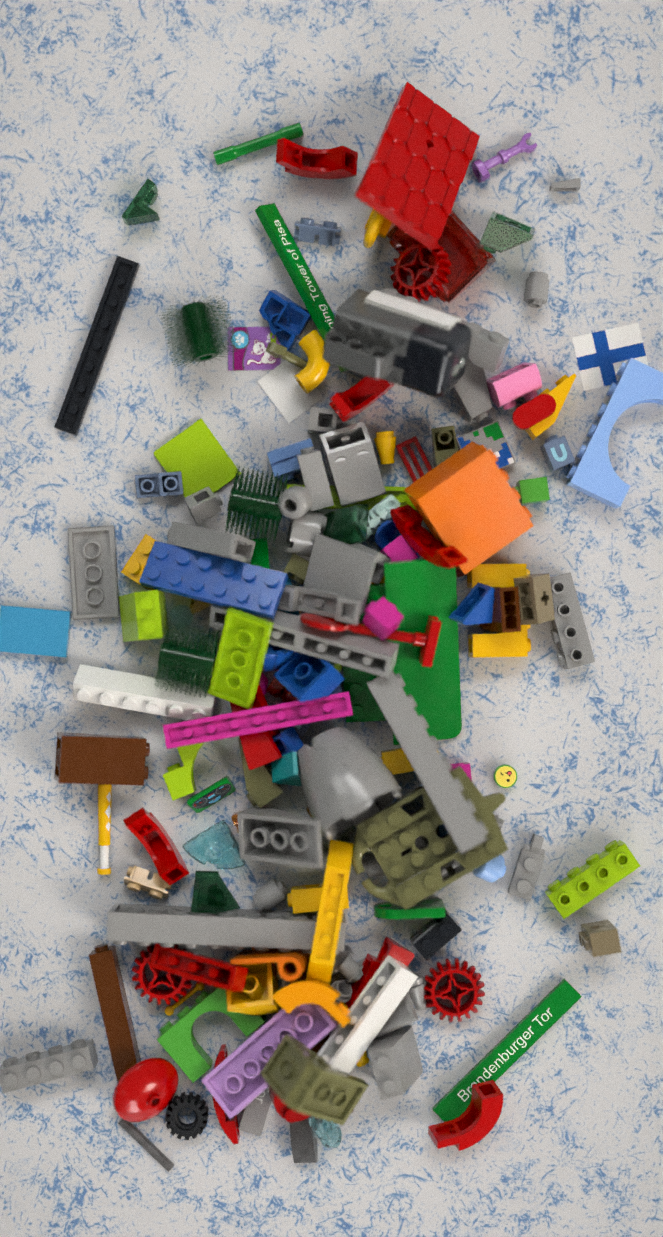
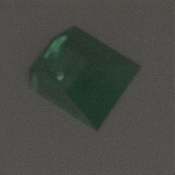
[479,211,535,254]
[323,504,369,545]

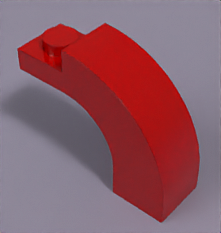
[276,138,358,179]
[329,376,395,422]
[123,807,189,886]
[428,1080,503,1151]

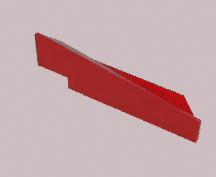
[345,936,415,1009]

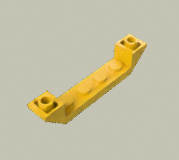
[306,839,354,984]

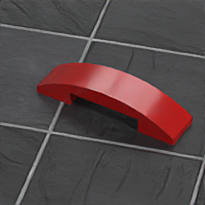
[390,505,468,568]
[212,1044,240,1144]

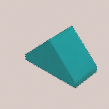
[271,751,302,786]

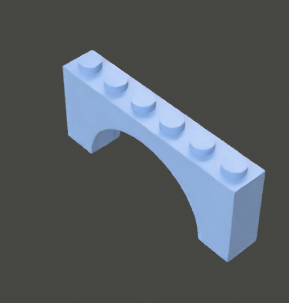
[566,358,663,509]

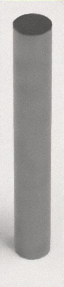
[118,1118,174,1172]

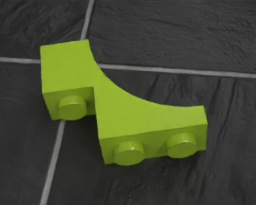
[163,742,205,800]

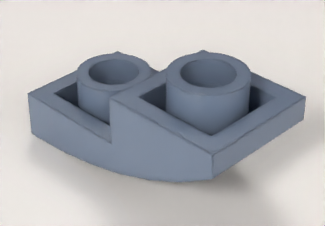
[135,471,183,498]

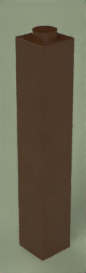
[89,943,141,1083]

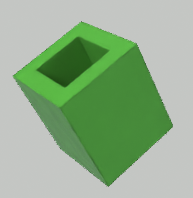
[514,477,550,505]

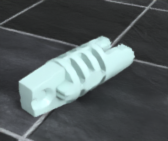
[352,494,401,544]

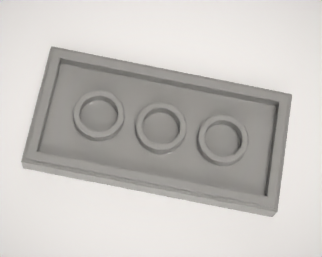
[67,525,120,620]

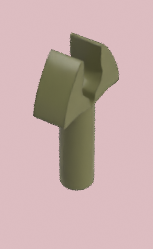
[265,342,307,369]

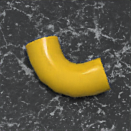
[294,330,330,394]

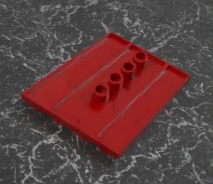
[355,82,480,250]

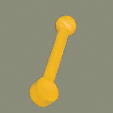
[165,982,204,1016]

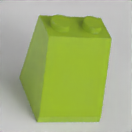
[119,590,169,642]

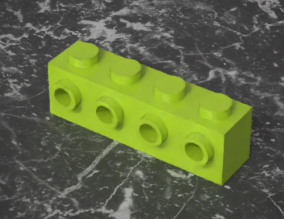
[545,840,640,919]

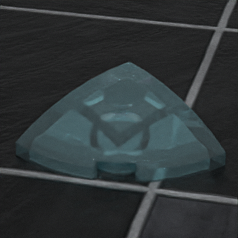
[182,820,245,869]

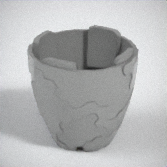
[298,727,402,840]

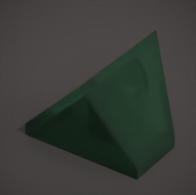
[191,871,240,913]

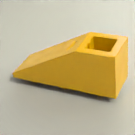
[525,373,576,440]

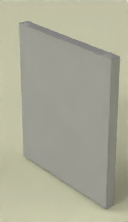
[303,533,378,615]

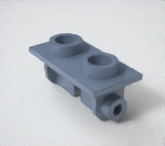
[294,218,342,247]

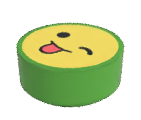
[493,764,517,788]

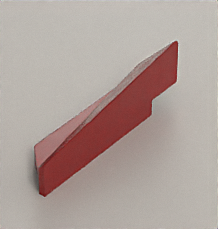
[229,684,282,770]

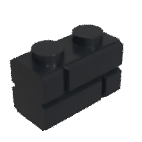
[410,908,462,961]

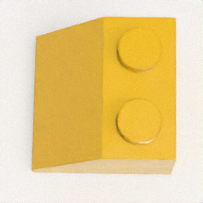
[226,962,279,1016]

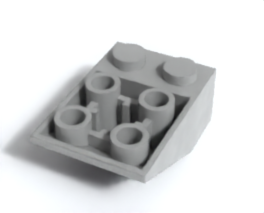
[320,422,386,507]

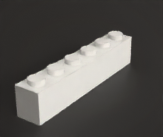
[73,664,216,720]
[318,955,418,1075]

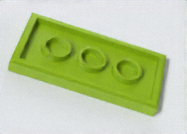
[208,607,274,709]

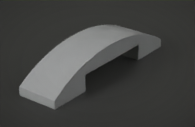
[277,585,361,625]

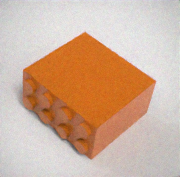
[404,441,534,575]

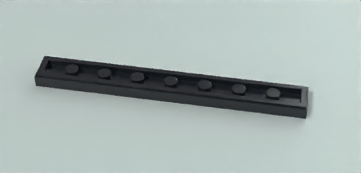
[54,256,140,436]

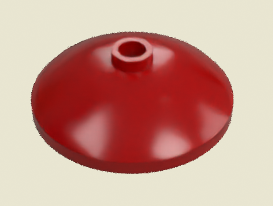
[113,1058,179,1122]

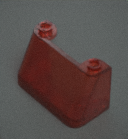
[387,210,496,303]

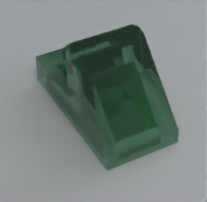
[121,179,160,226]

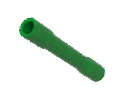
[213,122,304,165]

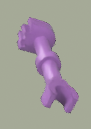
[471,133,537,183]

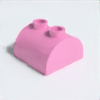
[486,362,542,410]

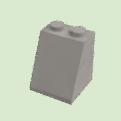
[368,1026,423,1100]

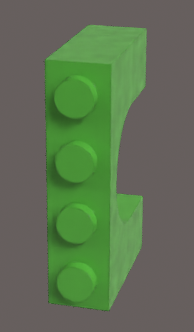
[157,986,266,1083]

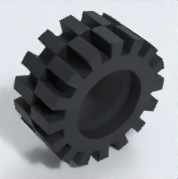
[165,1092,209,1140]

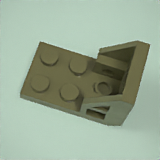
[260,1034,369,1125]

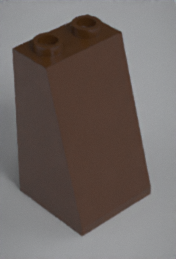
[54,732,150,786]

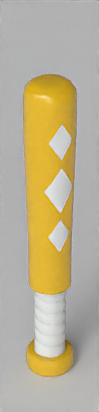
[97,784,112,875]

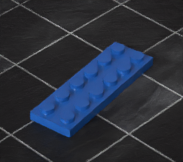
[139,541,288,619]

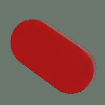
[512,394,556,430]

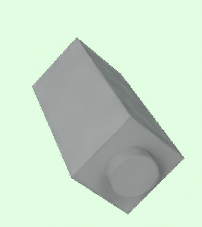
[296,446,334,511]

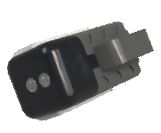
[323,289,472,398]

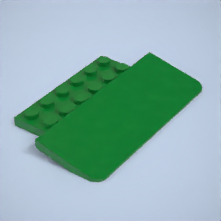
[343,559,462,745]

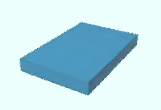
[0,605,71,657]

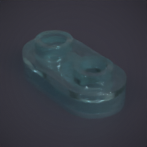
[308,1116,342,1148]

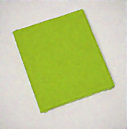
[153,419,241,497]

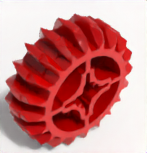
[390,240,452,302]
[132,943,192,1005]
[424,958,485,1023]

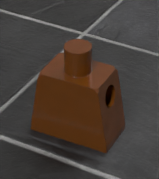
[479,587,521,633]

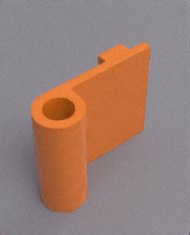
[230,947,311,981]

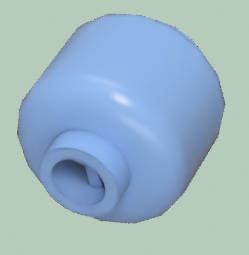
[472,854,506,883]

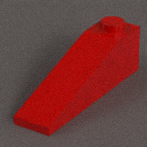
[149,943,249,992]

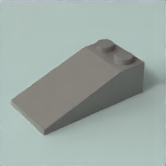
[237,807,323,868]

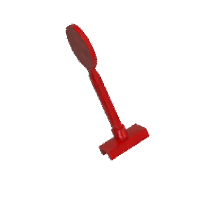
[300,613,442,668]

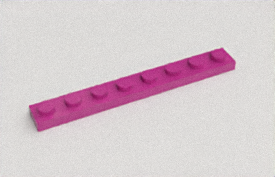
[163,691,353,749]

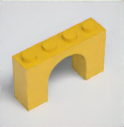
[467,564,531,657]

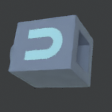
[540,434,575,473]

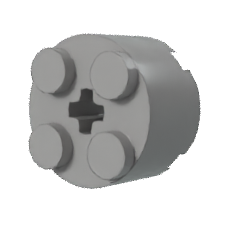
[285,510,327,557]

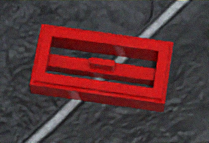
[395,436,432,483]

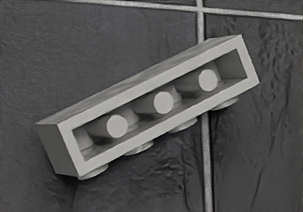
[550,572,595,669]
[0,1039,98,1093]

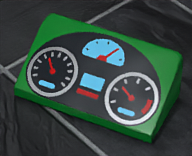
[187,776,236,813]

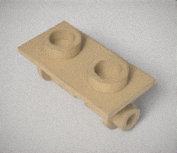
[124,865,172,900]

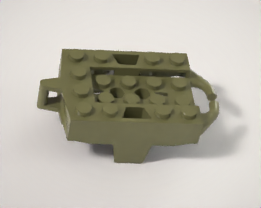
[352,766,508,910]

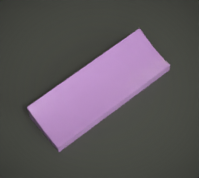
[201,1003,339,1119]

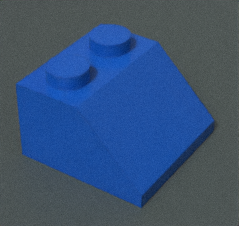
[273,652,345,702]

